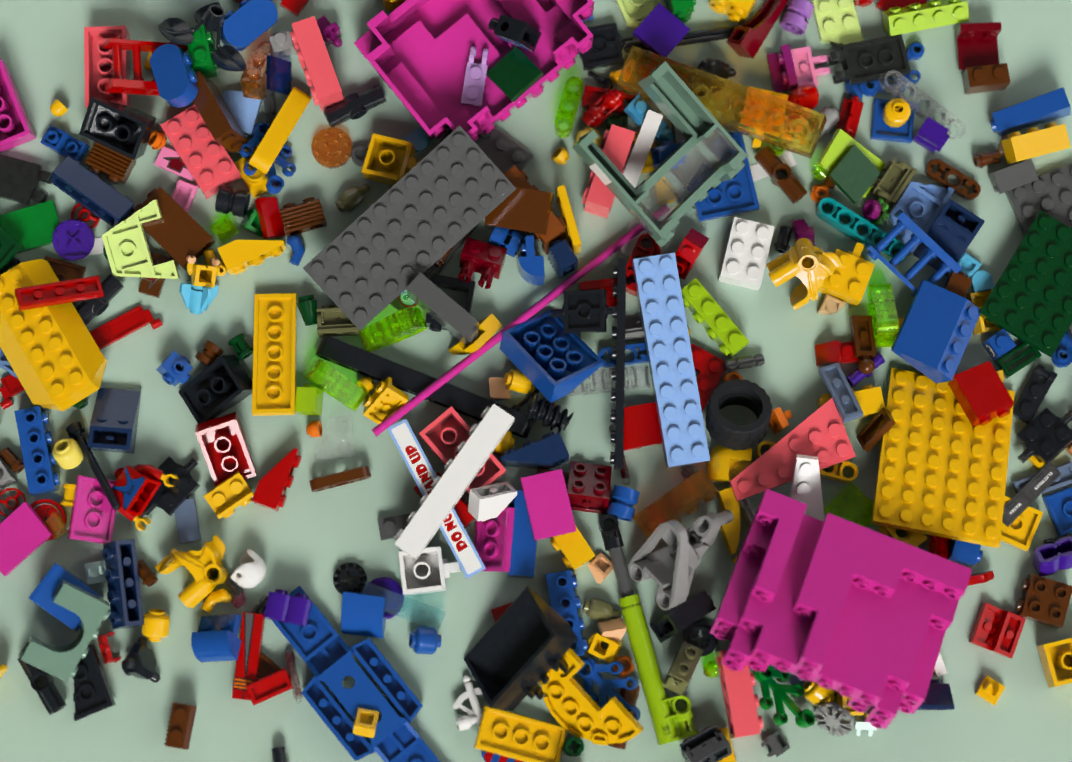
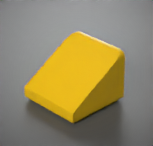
[353,708,379,738]

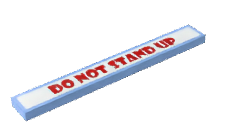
[387,419,486,579]

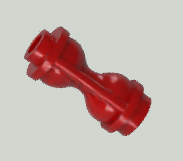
[581,88,624,128]

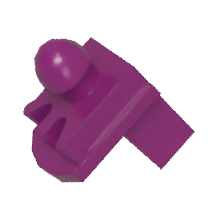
[316,15,342,47]
[792,218,815,246]

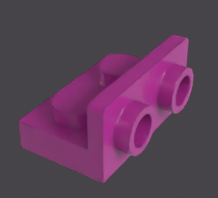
[767,44,798,93]

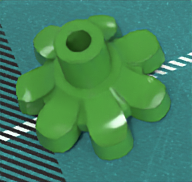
[871,198,890,225]

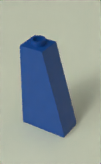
[989,87,1071,136]

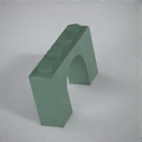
[19,579,111,682]

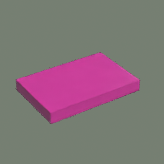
[520,469,577,541]
[68,475,116,544]
[0,502,53,576]
[474,507,515,572]

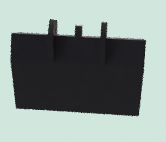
[464,586,578,711]

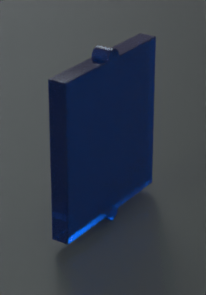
[265,55,292,96]

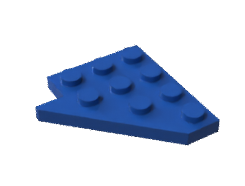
[676,130,759,222]

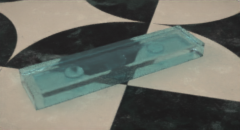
[362,582,446,632]

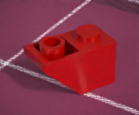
[675,228,709,280]

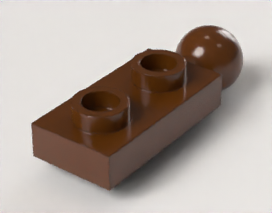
[849,315,877,374]

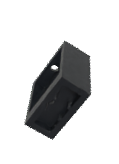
[425,274,476,335]

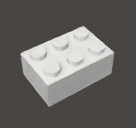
[718,217,775,291]

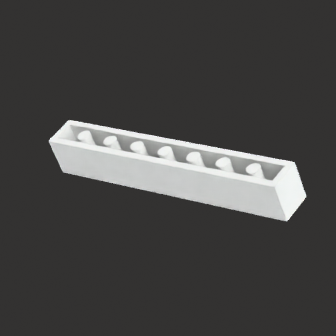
[394,404,515,560]

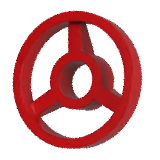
[71,203,100,229]
[0,488,27,517]

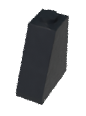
[650,591,716,643]

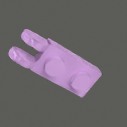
[461,46,489,107]

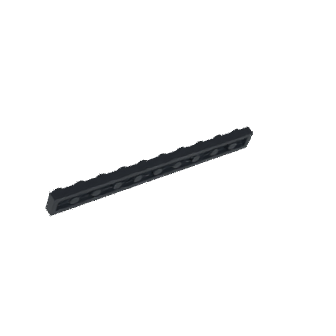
[610,258,626,470]

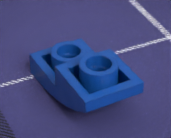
[40,125,89,162]

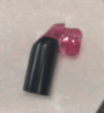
[225,577,246,609]

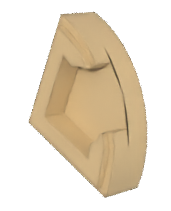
[817,294,846,315]

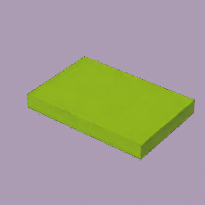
[817,129,885,198]

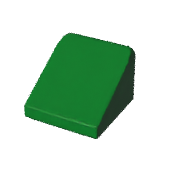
[240,209,263,237]

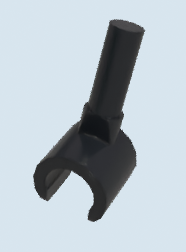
[588,71,613,89]

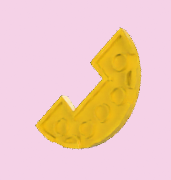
[539,647,644,745]

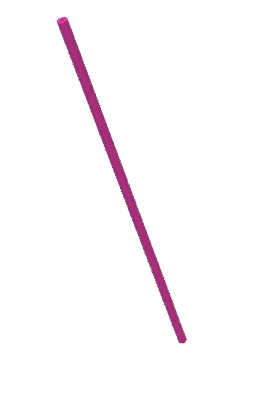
[372,204,669,436]

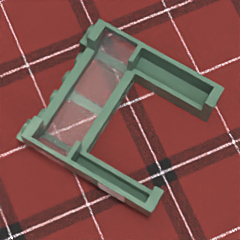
[572,61,748,248]

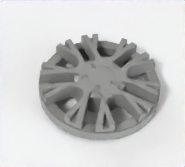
[815,702,854,737]

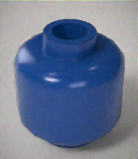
[409,626,442,655]

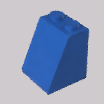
[28,563,104,631]

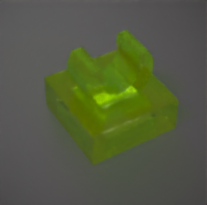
[210,214,239,244]

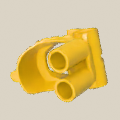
[766,238,843,310]
[155,535,229,608]

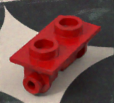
[835,96,864,139]

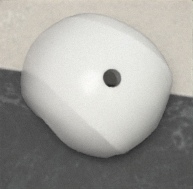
[230,549,266,589]

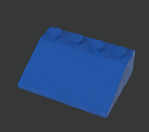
[891,280,981,384]
[500,310,604,403]

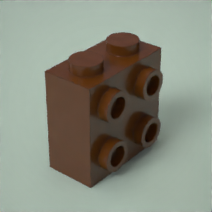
[1015,574,1072,629]

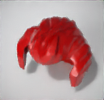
[786,85,819,118]

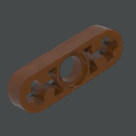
[925,159,981,201]
[309,466,371,492]

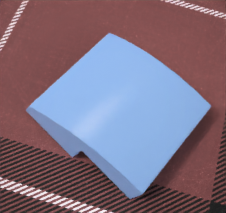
[222,90,263,136]

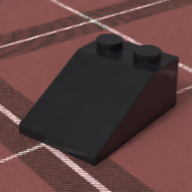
[79,96,156,160]
[178,355,253,424]

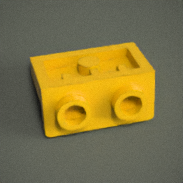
[363,376,409,424]
[203,471,254,519]

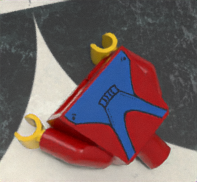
[112,464,179,531]

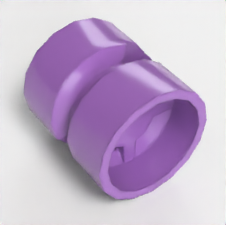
[780,0,815,35]

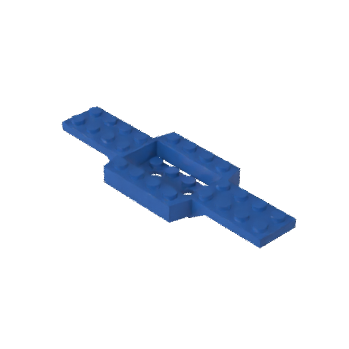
[272,586,440,762]

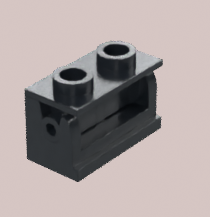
[680,724,732,762]

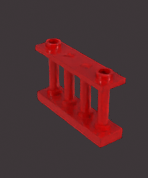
[103,36,188,96]

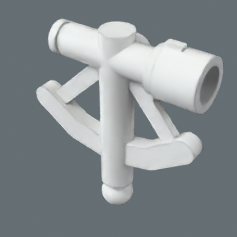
[452,675,489,731]

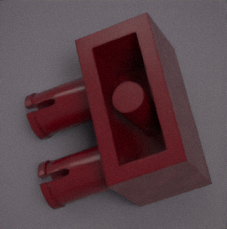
[458,237,507,289]

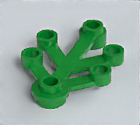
[753,665,815,728]

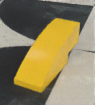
[717,487,741,556]

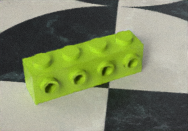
[882,0,969,36]
[681,278,749,359]

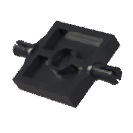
[578,23,634,70]
[550,289,620,334]
[1016,407,1072,465]
[143,456,200,516]

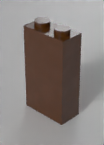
[193,71,248,153]
[130,187,215,271]

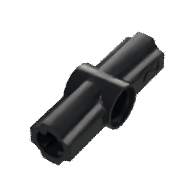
[323,85,386,128]
[76,273,124,325]
[17,658,67,715]

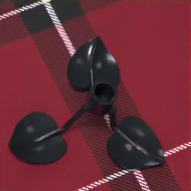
[158,2,246,71]

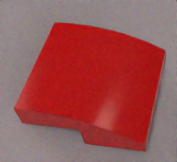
[624,402,662,451]
[968,602,1026,659]

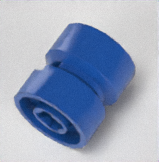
[488,227,526,258]
[606,485,640,522]

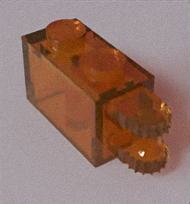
[240,41,274,100]

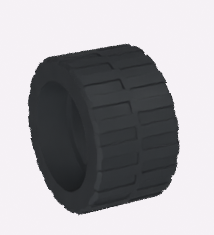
[705,379,772,450]

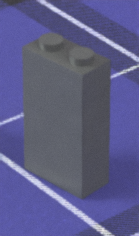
[406,272,479,345]

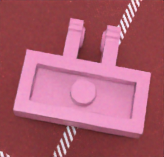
[791,46,831,87]

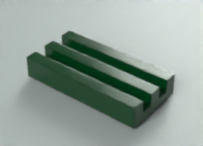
[995,342,1042,379]

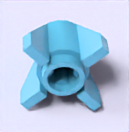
[179,280,219,314]

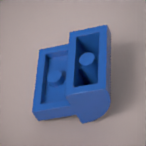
[518,235,545,285]
[191,614,242,662]

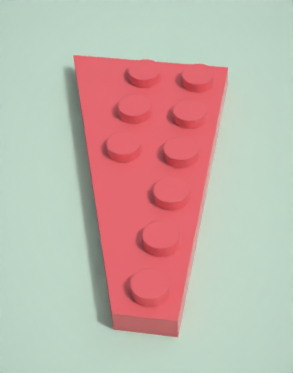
[729,398,856,502]

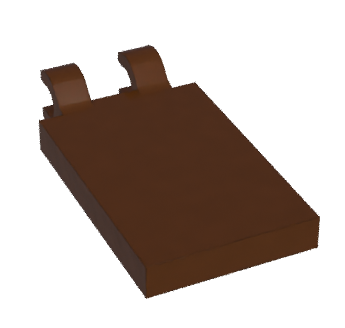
[484,187,553,235]

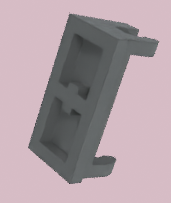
[988,158,1039,194]

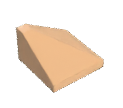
[588,552,613,584]

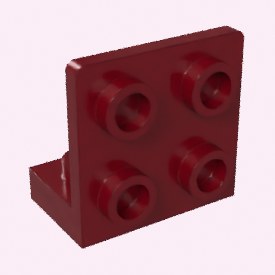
[955,22,1002,70]
[567,461,612,514]

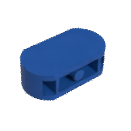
[220,0,278,51]
[149,44,198,108]

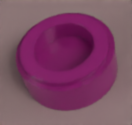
[862,199,881,220]

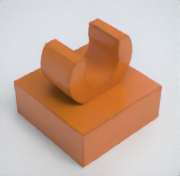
[769,407,793,434]

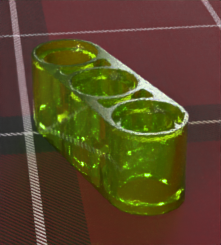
[554,76,584,138]

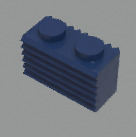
[548,239,578,278]

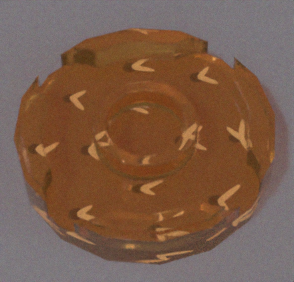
[311,127,353,169]

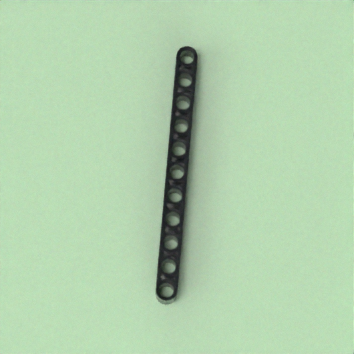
[315,335,535,439]

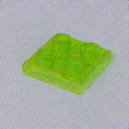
[824,482,874,527]

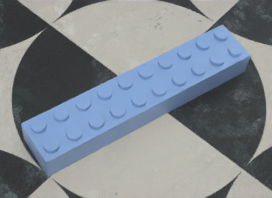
[632,252,710,468]

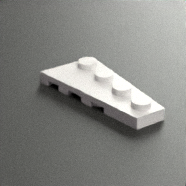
[789,454,824,521]

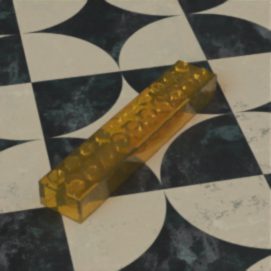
[617,45,827,159]

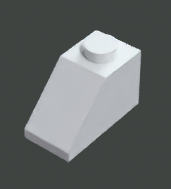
[468,481,517,521]

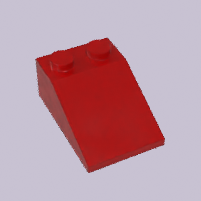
[195,412,257,486]

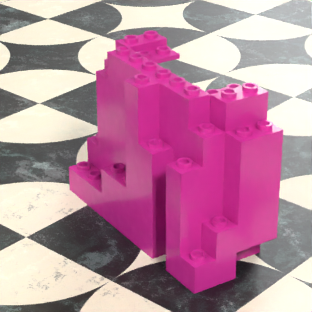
[354,0,594,142]
[710,489,972,729]

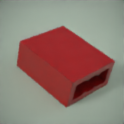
[948,361,1014,426]

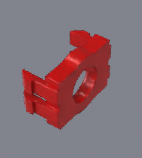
[97,631,122,664]

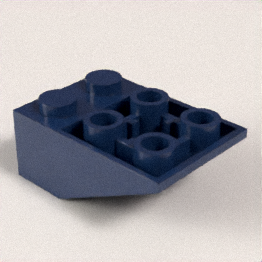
[912,199,985,277]
[87,388,141,454]
[500,432,569,470]

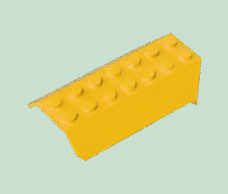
[0,259,107,411]

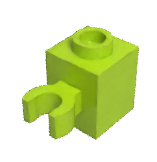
[295,384,323,416]

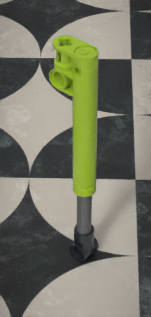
[599,514,699,745]

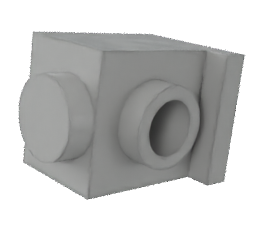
[269,31,296,60]

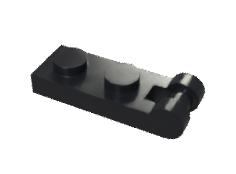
[1013,364,1057,424]

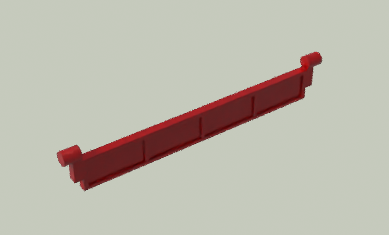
[0,305,163,410]

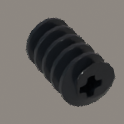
[527,393,573,434]

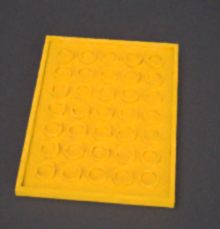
[871,368,1015,548]

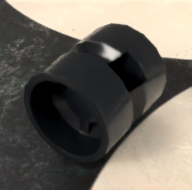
[215,185,250,218]

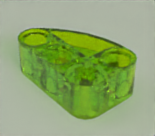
[868,283,899,348]
[359,308,427,352]
[302,357,368,411]

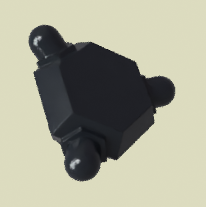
[697,58,736,97]
[122,636,160,683]

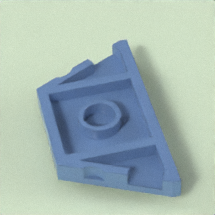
[888,181,955,254]

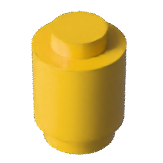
[503,369,535,394]

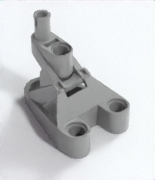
[628,509,734,610]

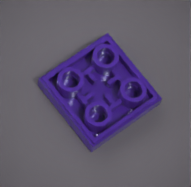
[633,3,690,61]

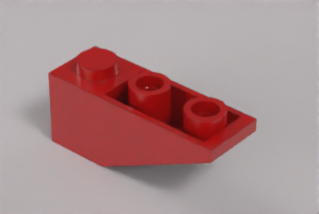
[252,448,302,511]

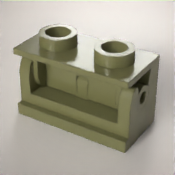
[871,157,917,208]
[316,305,361,337]
[662,641,703,695]

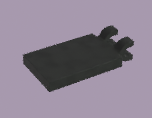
[828,34,911,86]
[0,154,52,205]

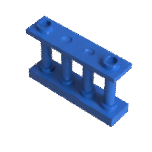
[865,209,962,297]

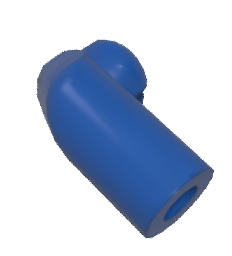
[845,80,863,100]
[287,235,305,266]

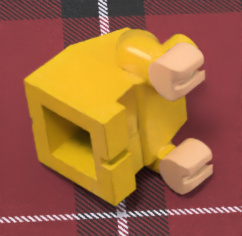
[186,255,220,288]

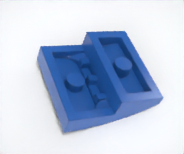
[341,591,386,639]

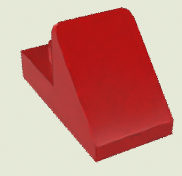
[814,340,859,366]

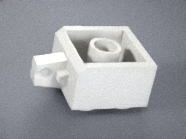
[398,547,460,596]

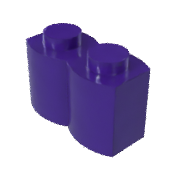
[912,116,950,153]
[1033,537,1072,576]
[264,589,313,627]

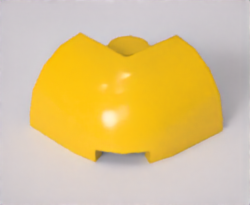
[705,444,752,483]

